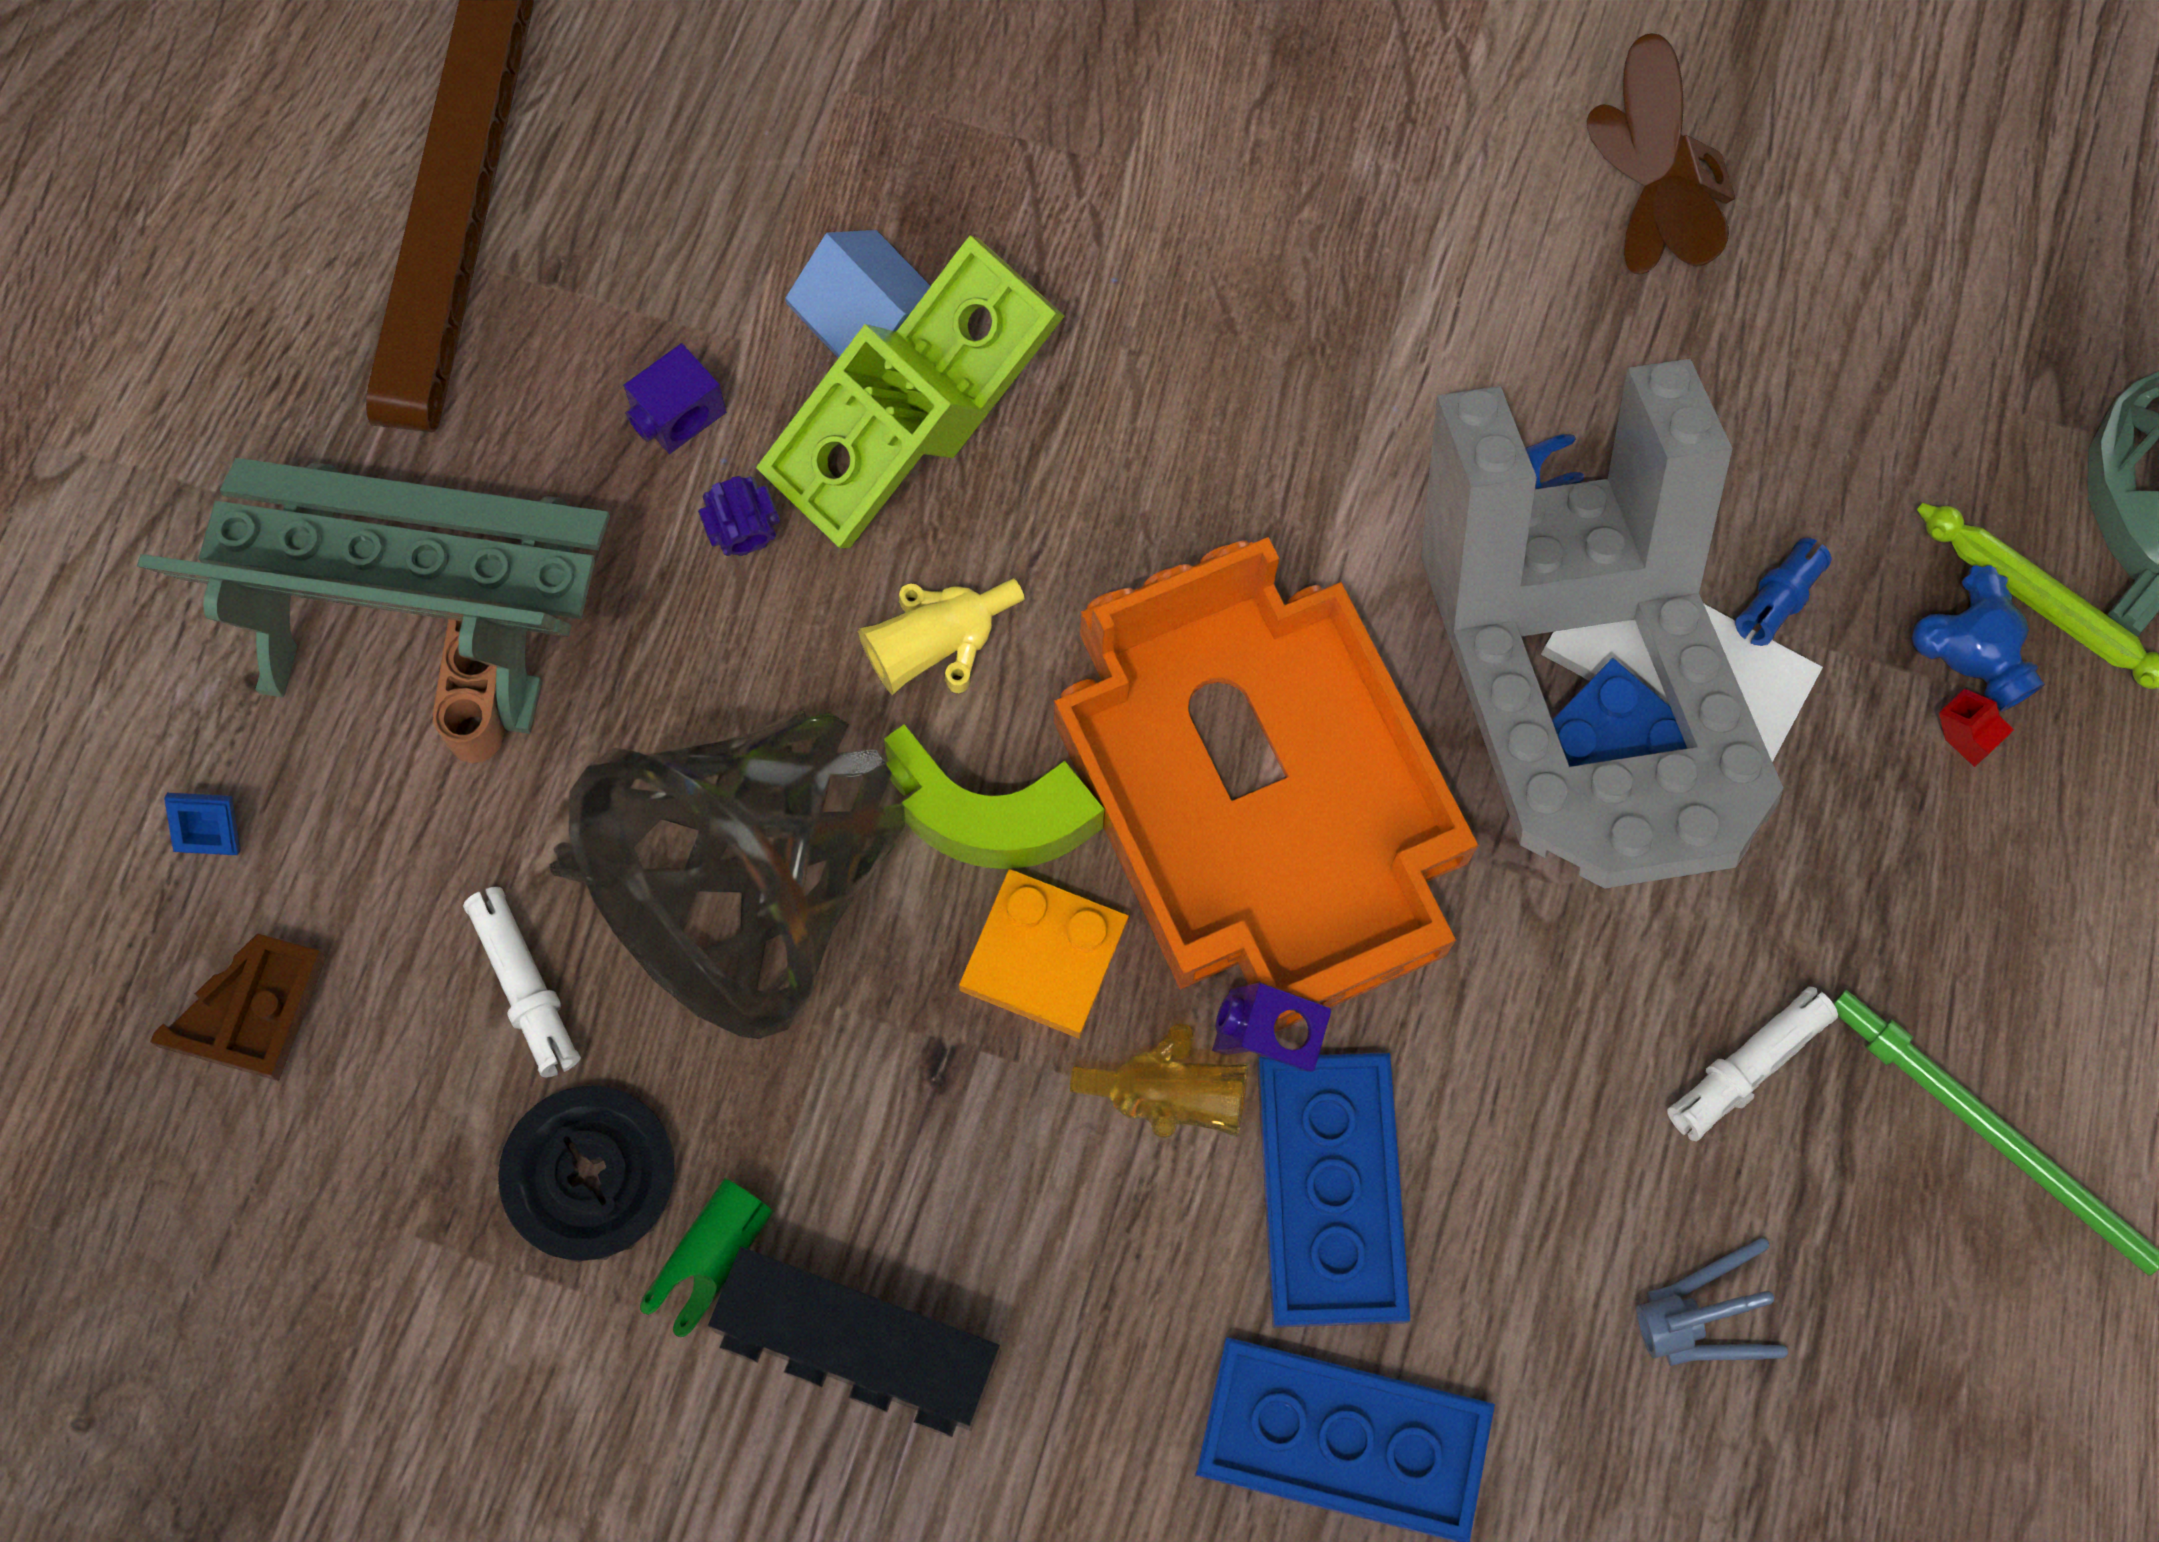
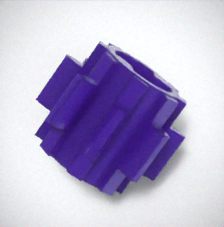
[698,476,780,556]

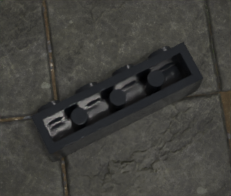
[708,1246,1001,1437]

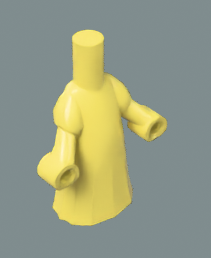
[858,578,1025,695]

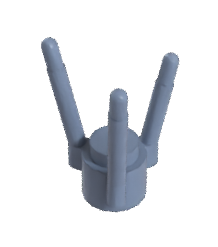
[1636,1238,1788,1366]

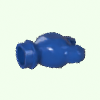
[1911,565,2045,712]

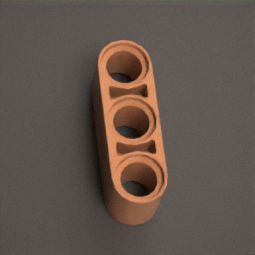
[433,619,505,763]

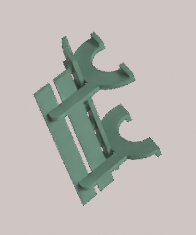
[137,458,610,734]

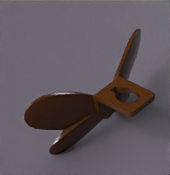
[1587,33,1735,274]

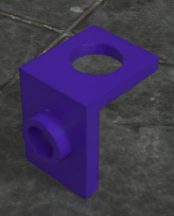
[1212,983,1331,1072]

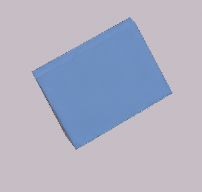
[785,230,931,358]

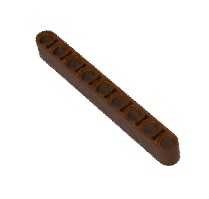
[366,0,534,433]

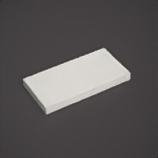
[1541,604,1823,762]

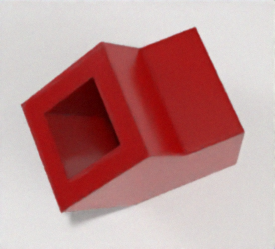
[1939,688,2015,767]

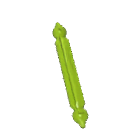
[1917,503,2159,689]

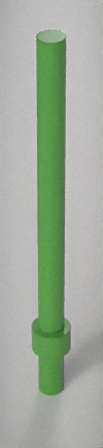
[1832,989,2159,1276]

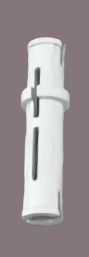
[463,887,581,1078]
[1667,986,1838,1142]

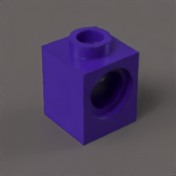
[623,343,727,455]

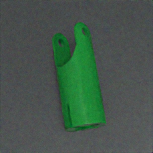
[640,1178,774,1337]

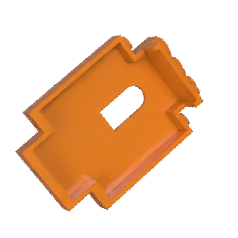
[1054,537,1479,1033]

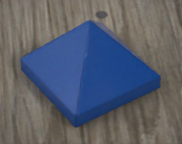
[164,792,240,855]

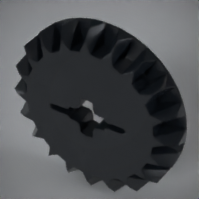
[498,1086,676,1263]

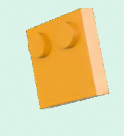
[959,869,1129,1039]

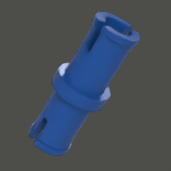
[1735,538,1832,646]

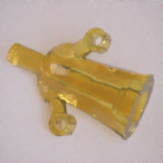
[1070,1024,1248,1138]

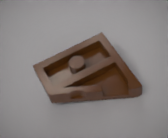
[150,933,326,1081]

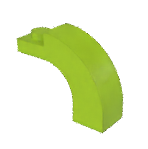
[883,724,1105,869]

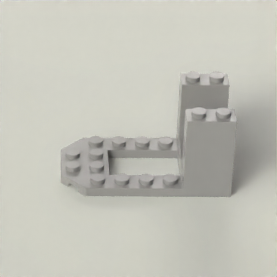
[1421,359,1784,889]

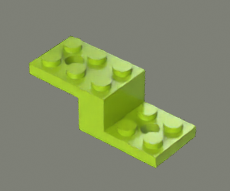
[756,235,1065,548]

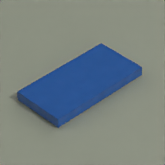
[1257,1053,1411,1328]
[1195,1337,1495,1542]

